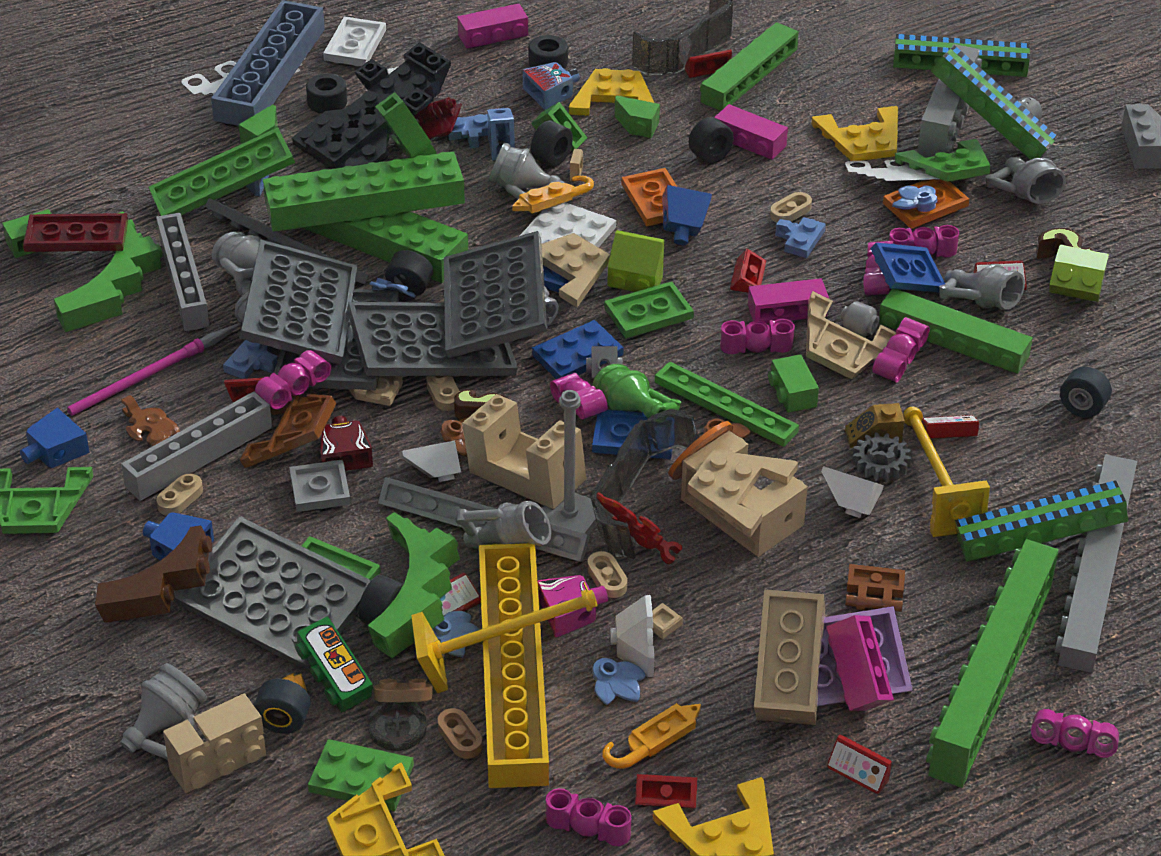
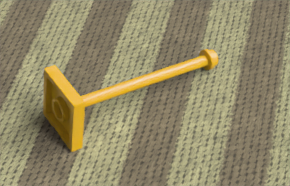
[903,407,990,537]
[411,589,597,693]

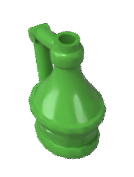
[592,364,681,421]

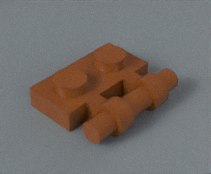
[845,564,905,612]

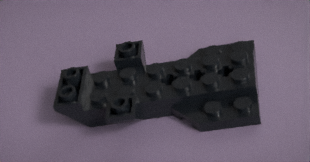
[291,42,451,169]

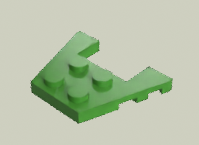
[895,139,990,182]
[0,467,93,534]

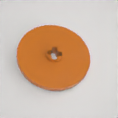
[668,421,733,480]

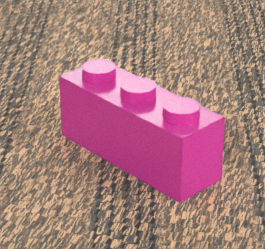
[457,4,528,49]
[714,104,788,160]
[748,278,829,323]
[826,615,894,711]

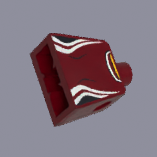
[321,416,373,471]

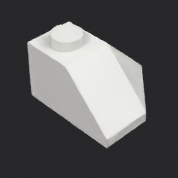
[399,441,461,482]
[821,466,884,518]
[610,595,654,677]

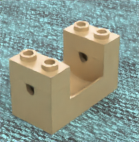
[462,394,586,510]
[681,430,808,557]
[754,590,825,725]

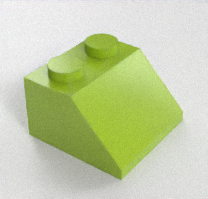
[607,230,664,292]
[1049,245,1109,302]

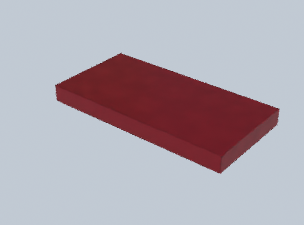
[23,213,128,252]

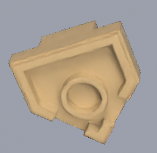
[348,376,403,406]

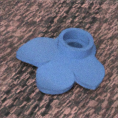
[892,185,937,212]
[369,278,416,298]
[432,611,480,657]
[592,658,646,705]

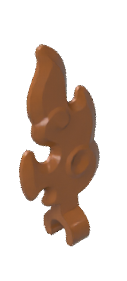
[121,395,180,446]

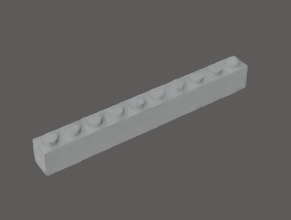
[1055,454,1137,673]

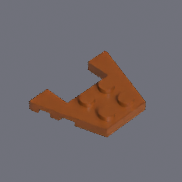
[240,394,336,468]

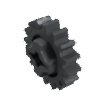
[853,433,911,482]

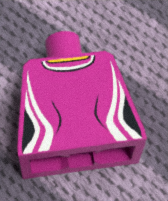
[537,575,608,638]

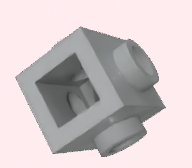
[586,346,623,379]

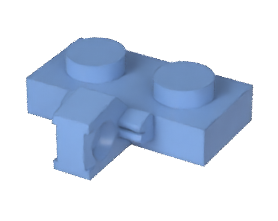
[447,114,488,148]
[775,217,826,258]
[223,340,277,379]

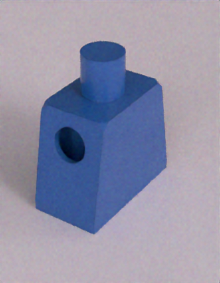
[662,185,712,245]
[20,408,90,468]
[143,512,214,560]

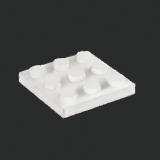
[520,202,616,248]

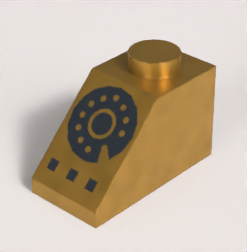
[845,403,905,448]

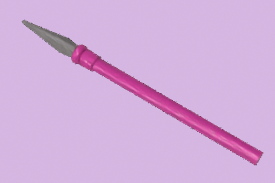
[67,323,242,416]

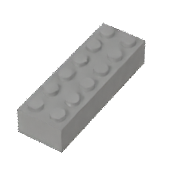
[918,44,982,158]

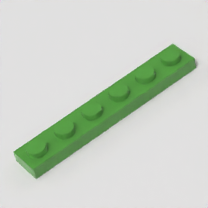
[655,362,799,447]

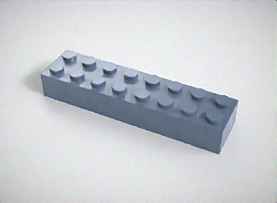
[211,0,325,126]

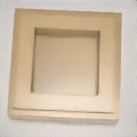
[570,149,583,182]
[652,603,683,639]

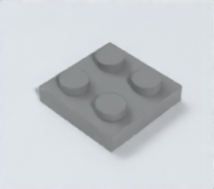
[289,460,351,512]

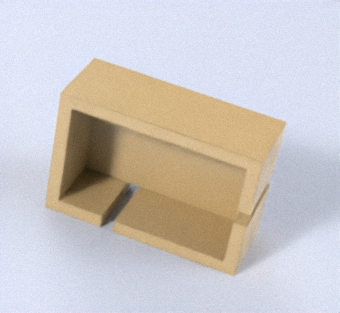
[163,693,266,793]

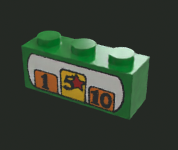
[295,616,373,713]

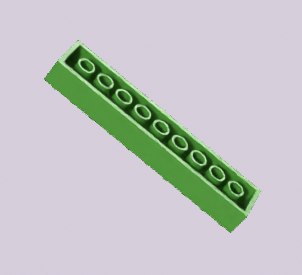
[926,539,1059,788]

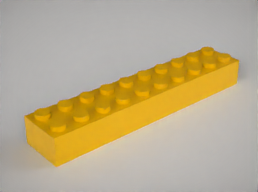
[479,543,549,788]

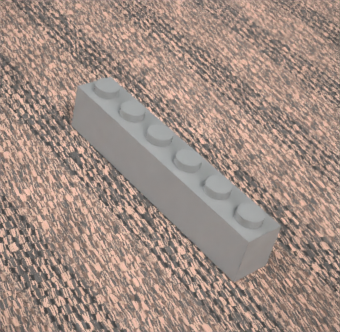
[156,213,209,331]
[121,392,272,501]

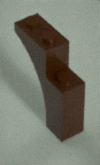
[95,525,212,623]

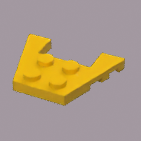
[569,68,654,116]
[811,106,898,161]
[327,762,445,856]
[653,777,774,856]

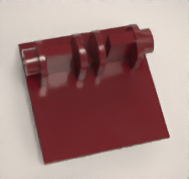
[414,97,462,139]

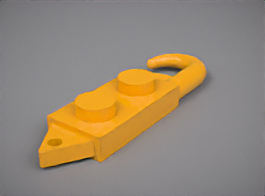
[512,176,594,213]
[602,703,701,769]

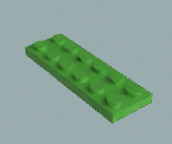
[149,128,295,216]

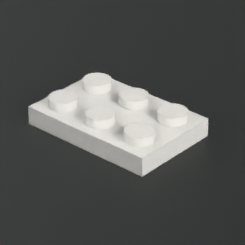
[323,17,386,67]

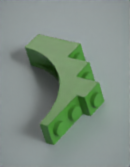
[375,92,437,158]
[54,212,163,332]
[368,512,460,658]

